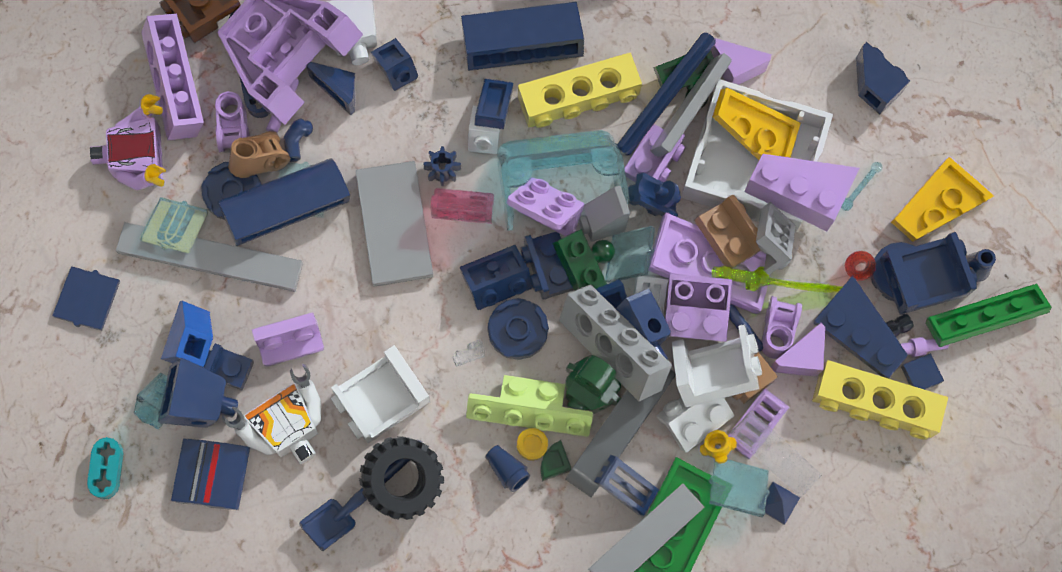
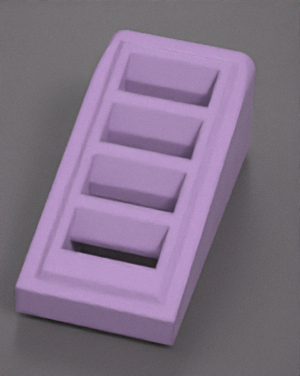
[728,389,789,459]

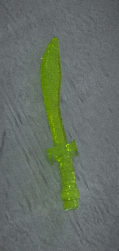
[712,266,843,293]

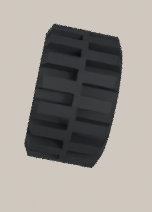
[359,436,444,520]

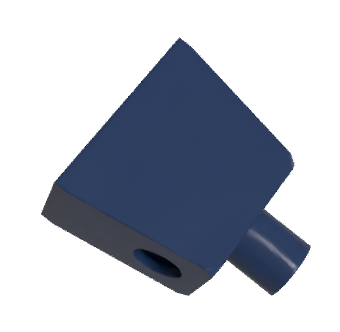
[616,288,671,360]
[158,358,238,428]

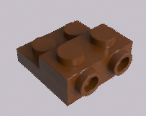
[159,0,241,43]

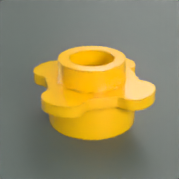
[700,430,737,464]

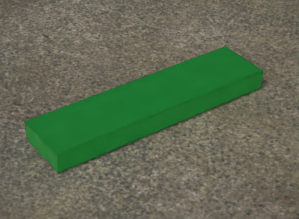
[925,283,1052,347]

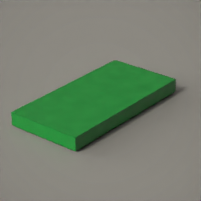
[634,457,732,572]

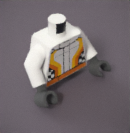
[222,364,321,464]

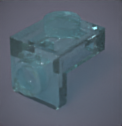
[134,373,167,429]

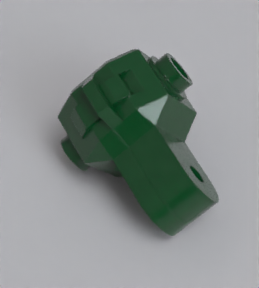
[565,355,621,415]

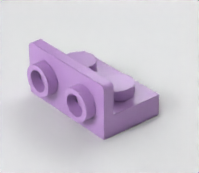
[622,124,686,182]
[252,312,324,367]

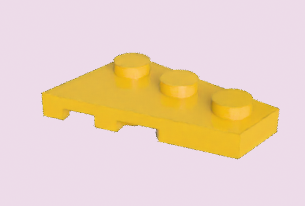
[712,87,801,160]
[891,157,994,242]

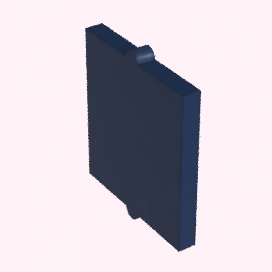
[53,266,120,331]

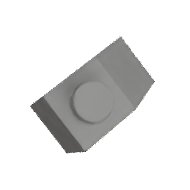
[579,185,630,242]

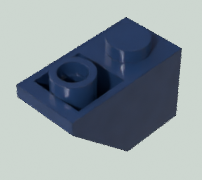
[856,42,910,115]

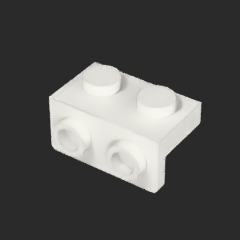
[657,397,735,453]

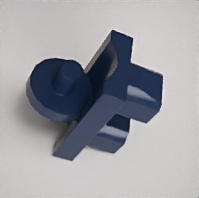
[626,172,681,217]

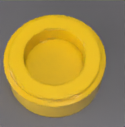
[517,428,548,461]

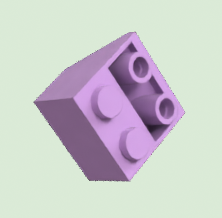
[665,273,732,342]

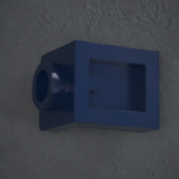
[371,38,418,91]
[203,343,254,390]

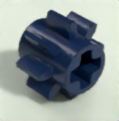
[423,146,461,186]

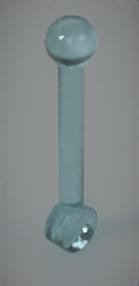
[841,162,883,211]

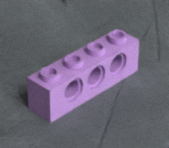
[141,14,204,140]

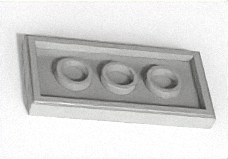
[356,161,434,287]

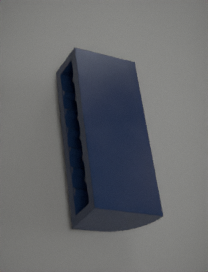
[461,2,584,71]
[218,158,350,246]

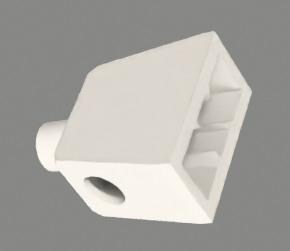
[327,0,377,65]

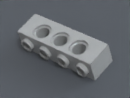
[559,285,672,401]

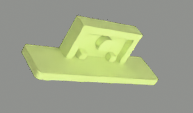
[466,375,593,437]

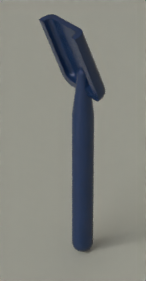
[299,440,422,551]

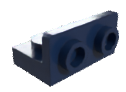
[520,232,574,300]
[459,244,533,310]

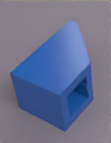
[161,301,213,367]

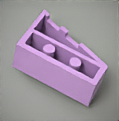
[744,154,860,232]

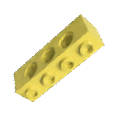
[517,52,642,128]
[812,360,948,440]

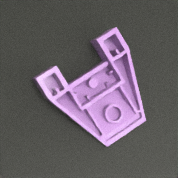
[217,0,363,125]

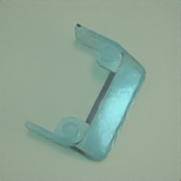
[497,130,630,231]

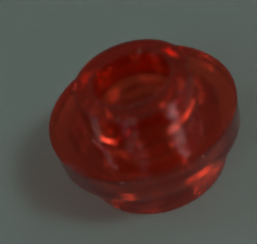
[845,251,876,281]

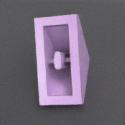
[711,38,772,85]
[771,323,825,377]

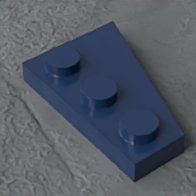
[813,275,908,379]

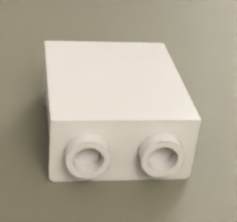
[672,324,762,407]
[331,345,430,443]

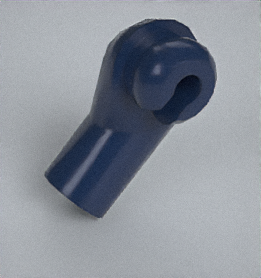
[283,118,313,162]

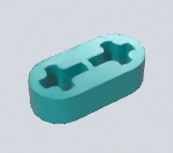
[87,437,124,499]

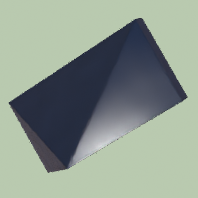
[306,62,355,115]

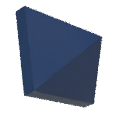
[757,482,800,525]

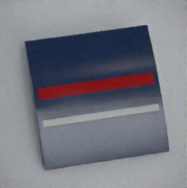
[171,438,250,510]

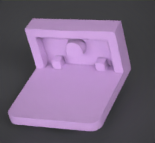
[506,177,585,236]

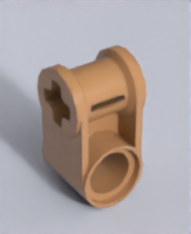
[228,131,290,178]

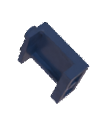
[879,232,977,315]

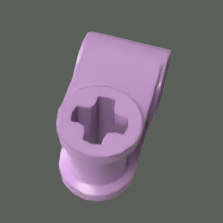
[215,91,250,152]
[762,296,802,359]

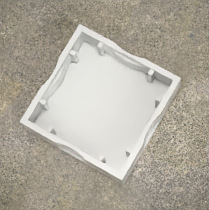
[681,79,833,233]

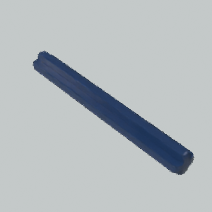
[617,32,716,155]

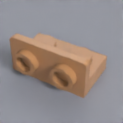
[694,195,761,271]

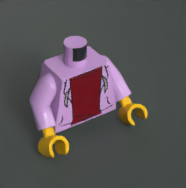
[90,94,166,190]

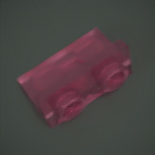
[430,188,494,224]

